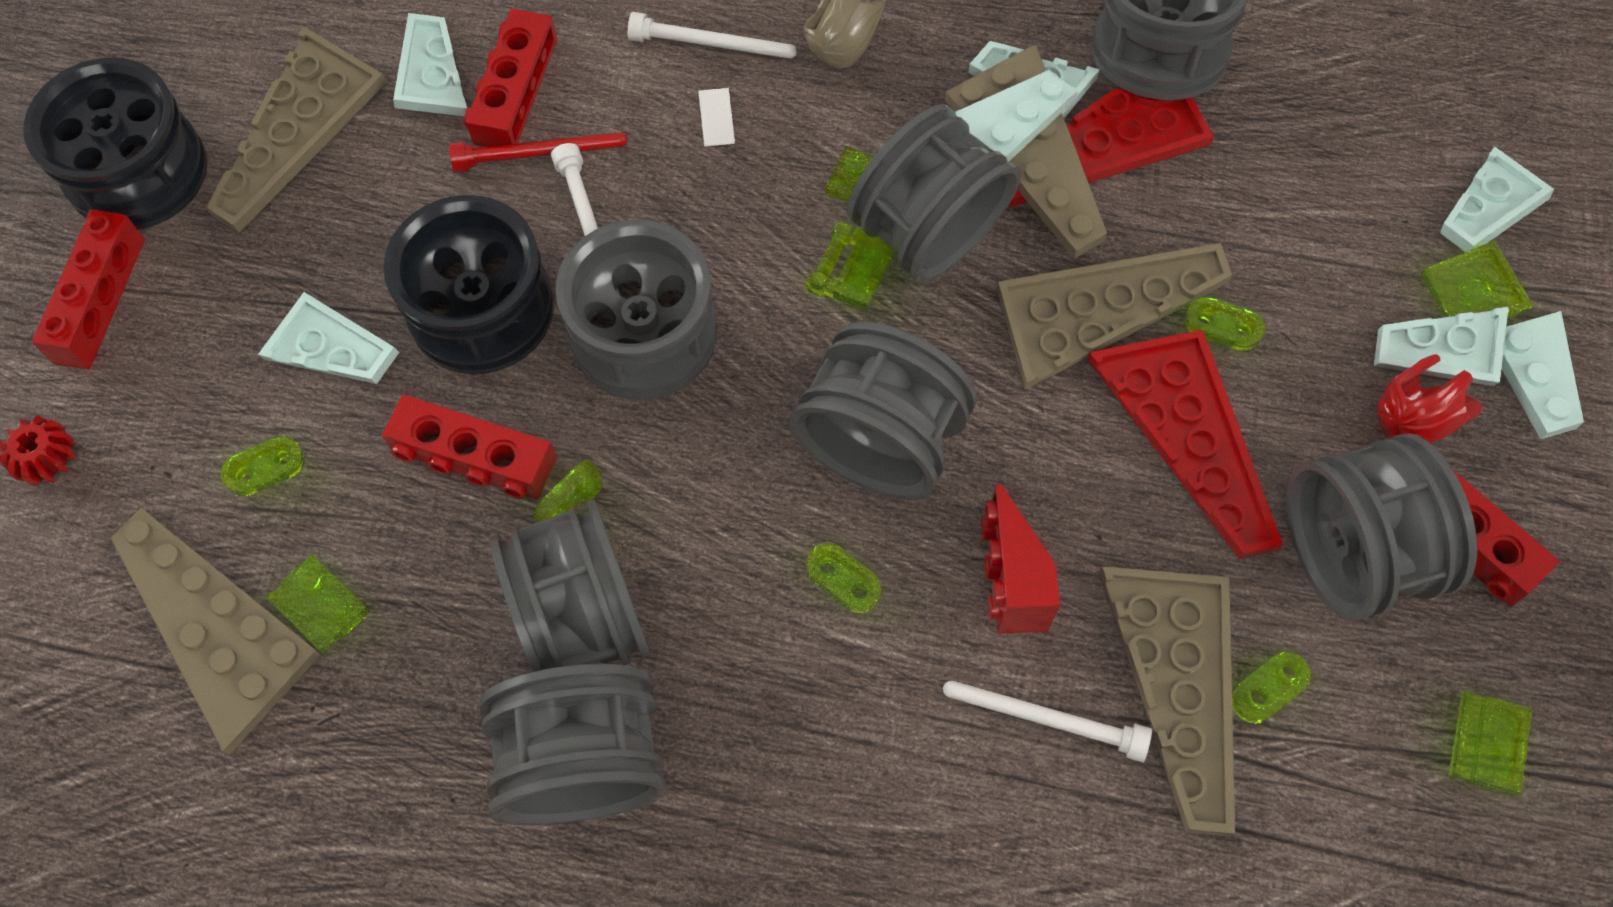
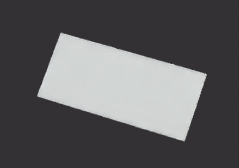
[699,88,735,147]

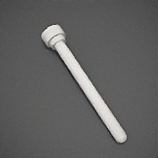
[627,11,797,59]
[551,143,620,295]
[943,681,1152,763]

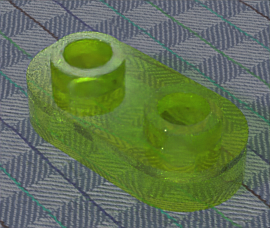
[1184,297,1265,351]
[220,436,305,496]
[533,460,603,523]
[807,543,881,613]
[1232,652,1311,724]

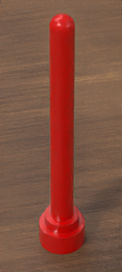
[449,132,628,173]

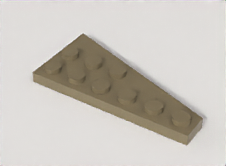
[206,26,387,233]
[945,44,1107,259]
[997,243,1232,390]
[111,508,321,755]
[1100,566,1235,837]

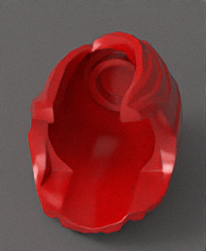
[1377,354,1483,443]

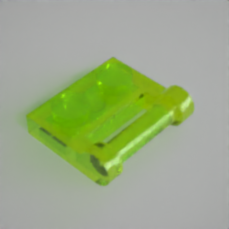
[804,222,896,311]

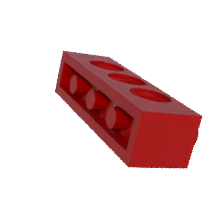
[464,8,557,147]
[31,209,145,370]
[381,394,557,500]
[1453,470,1561,607]

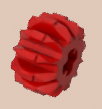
[0,415,76,486]

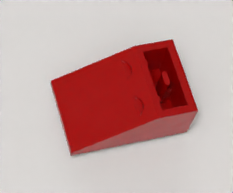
[981,485,1060,634]

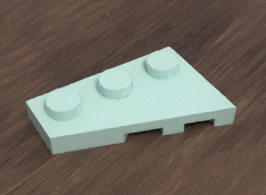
[393,13,467,116]
[968,41,1100,118]
[955,70,1077,163]
[1440,146,1554,256]
[258,292,400,384]
[1374,307,1508,386]
[1501,311,1584,440]

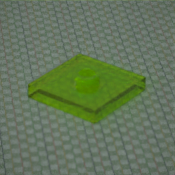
[1420,240,1534,320]

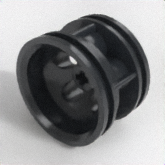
[23,58,208,230]
[383,195,554,374]

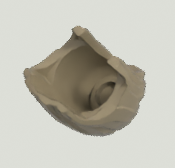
[803,0,886,70]

